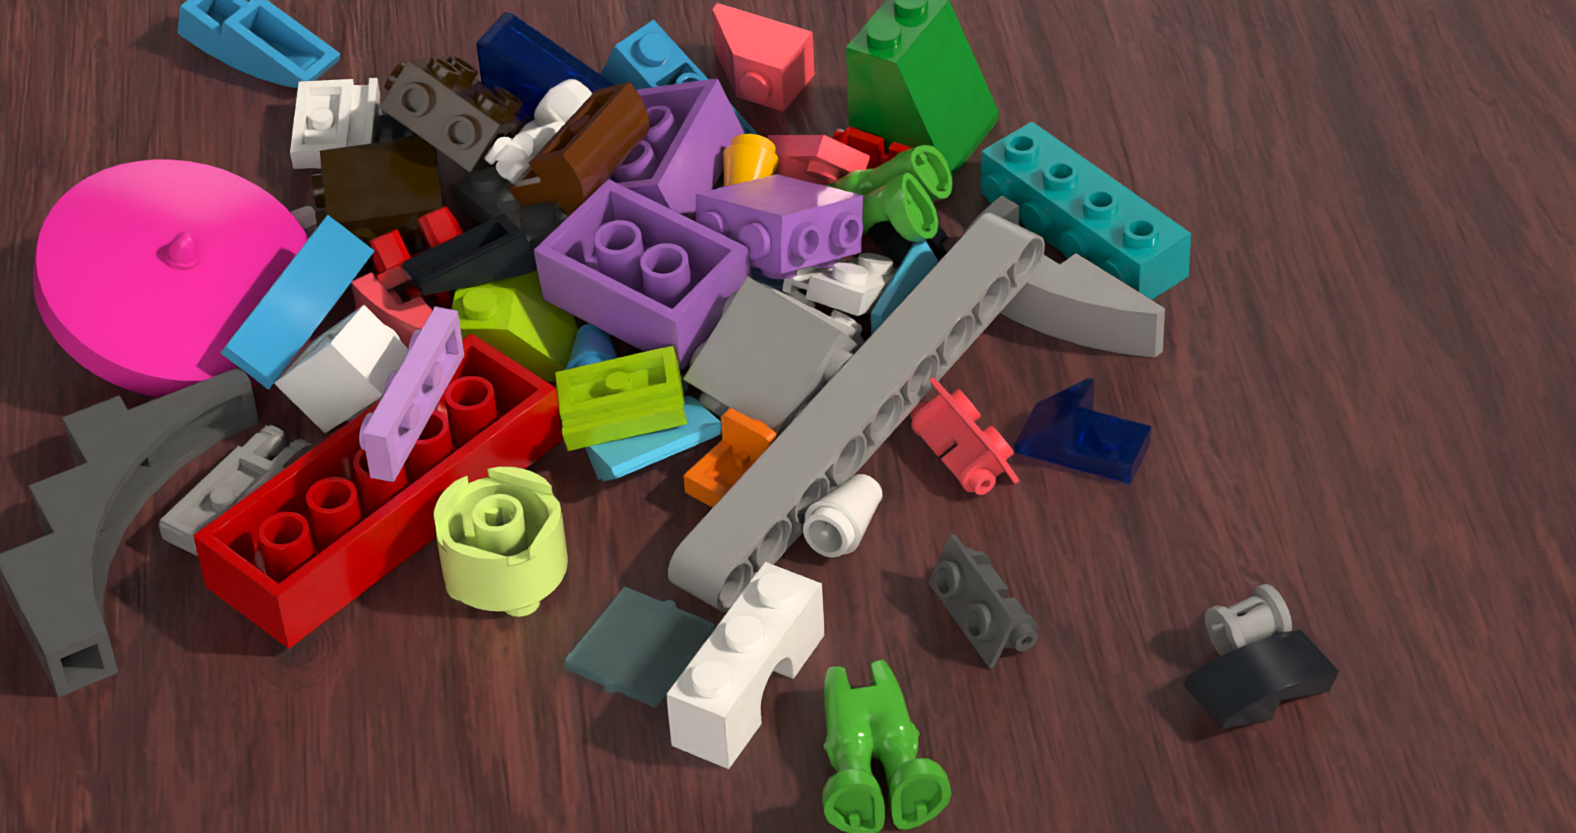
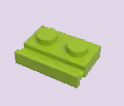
[555,346,688,451]

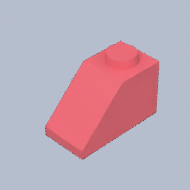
[712,3,815,112]

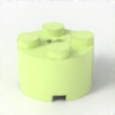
[434,467,568,617]

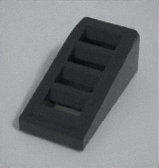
[400,214,537,296]

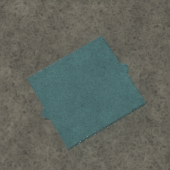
[564,587,715,708]

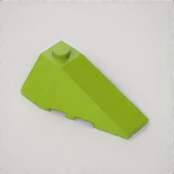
[452,260,578,382]

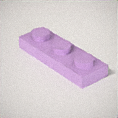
[359,307,465,482]

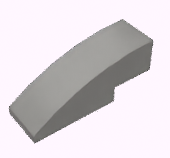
[1000,253,1165,358]

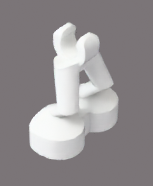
[485,79,592,184]

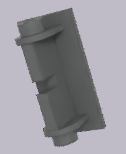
[928,534,1038,668]

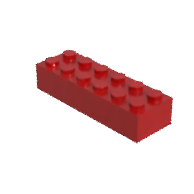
[193,333,563,649]

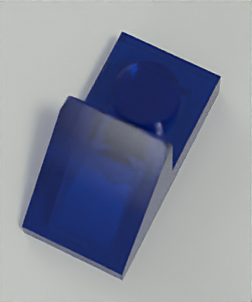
[1014,377,1151,484]

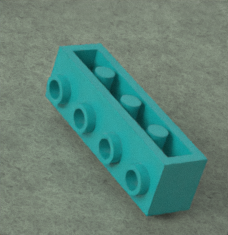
[981,122,1191,300]

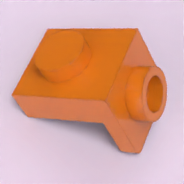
[683,408,777,508]

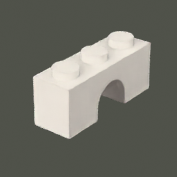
[666,562,825,769]

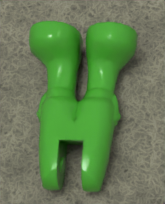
[824,145,953,242]
[822,659,952,833]

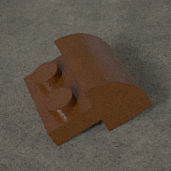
[508,82,650,217]

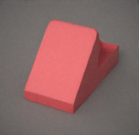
[767,135,870,186]

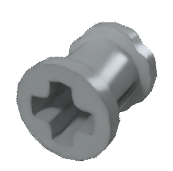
[1205,583,1292,656]

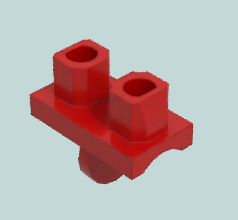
[367,206,466,308]

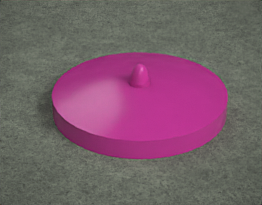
[33,159,309,398]

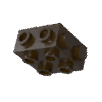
[379,54,534,172]
[311,137,443,264]

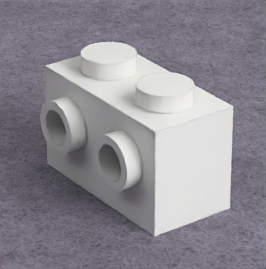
[274,305,408,434]

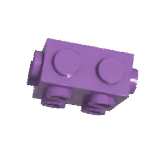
[696,174,863,279]

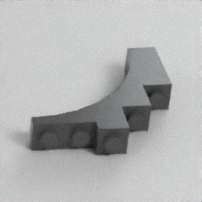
[0,367,259,698]

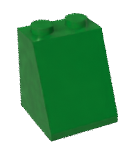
[846,0,999,179]

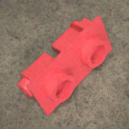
[910,377,1020,495]

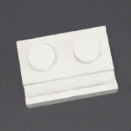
[290,78,380,169]
[782,253,897,316]

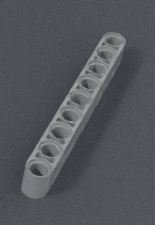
[668,212,1045,612]

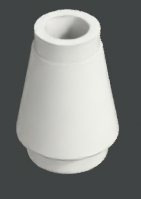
[803,474,882,558]

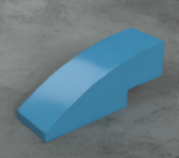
[177,0,340,88]
[220,215,374,390]

